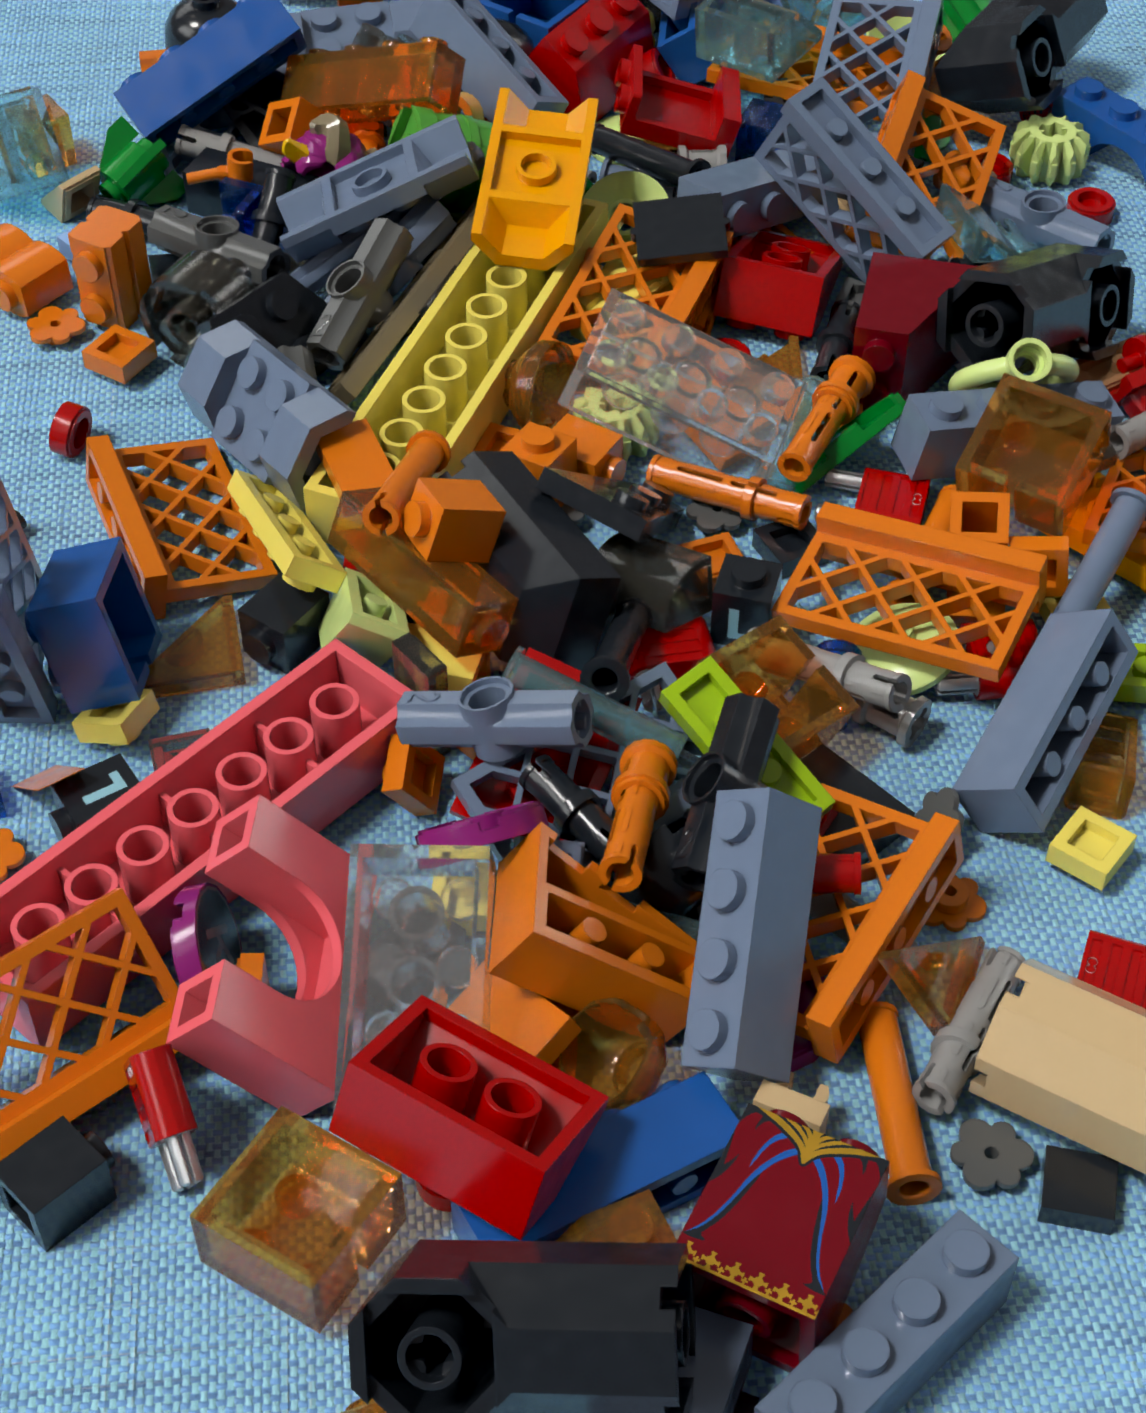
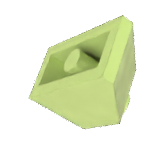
[318,567,410,668]

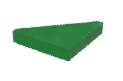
[785,392,906,494]

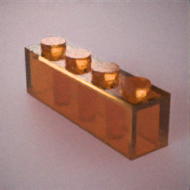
[281,37,466,124]

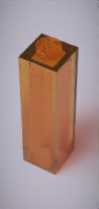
[327,487,518,658]

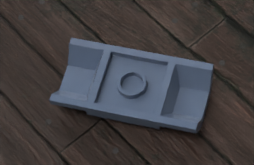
[282,0,437,84]
[276,115,480,263]
[178,320,356,512]

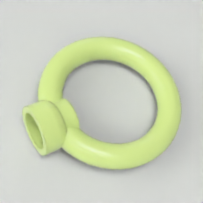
[948,338,1080,391]

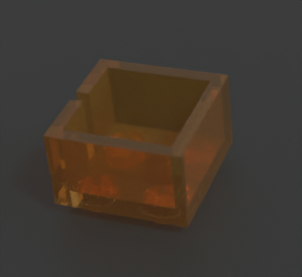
[955,373,1112,536]
[693,615,860,760]
[190,1106,406,1334]

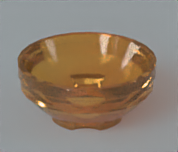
[503,340,576,429]

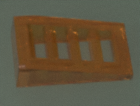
[1064,712,1138,819]

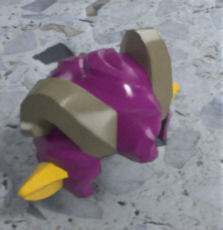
[280,113,377,177]

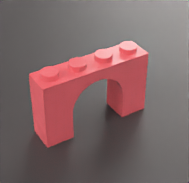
[166,794,378,1119]

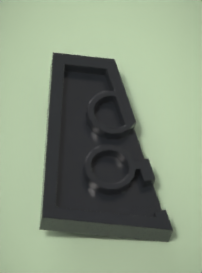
[535,467,685,542]

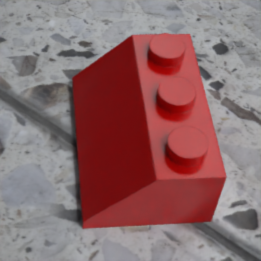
[528,0,654,123]
[328,995,609,1241]

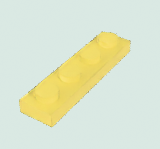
[227,469,347,594]

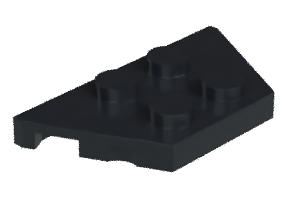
[199,271,368,376]

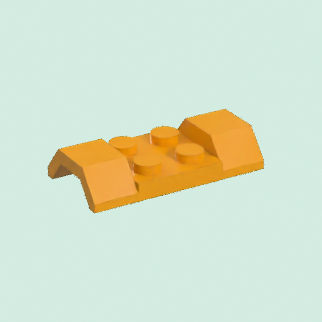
[471,87,599,271]

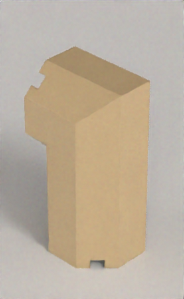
[968,958,1146,1174]

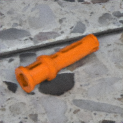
[777,355,876,482]
[598,739,678,893]

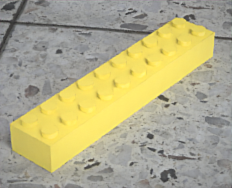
[303,198,608,548]

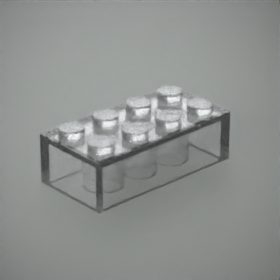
[557,288,808,479]
[333,843,497,1113]

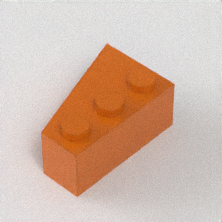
[488,821,697,1046]

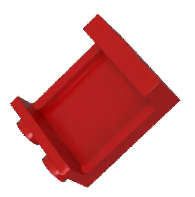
[614,44,742,158]

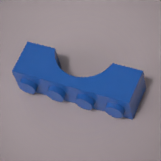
[1051,76,1146,183]

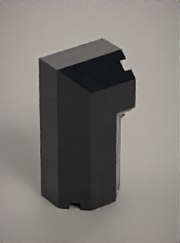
[934,0,1108,114]
[936,243,1135,382]
[438,451,623,671]
[348,1239,696,1413]

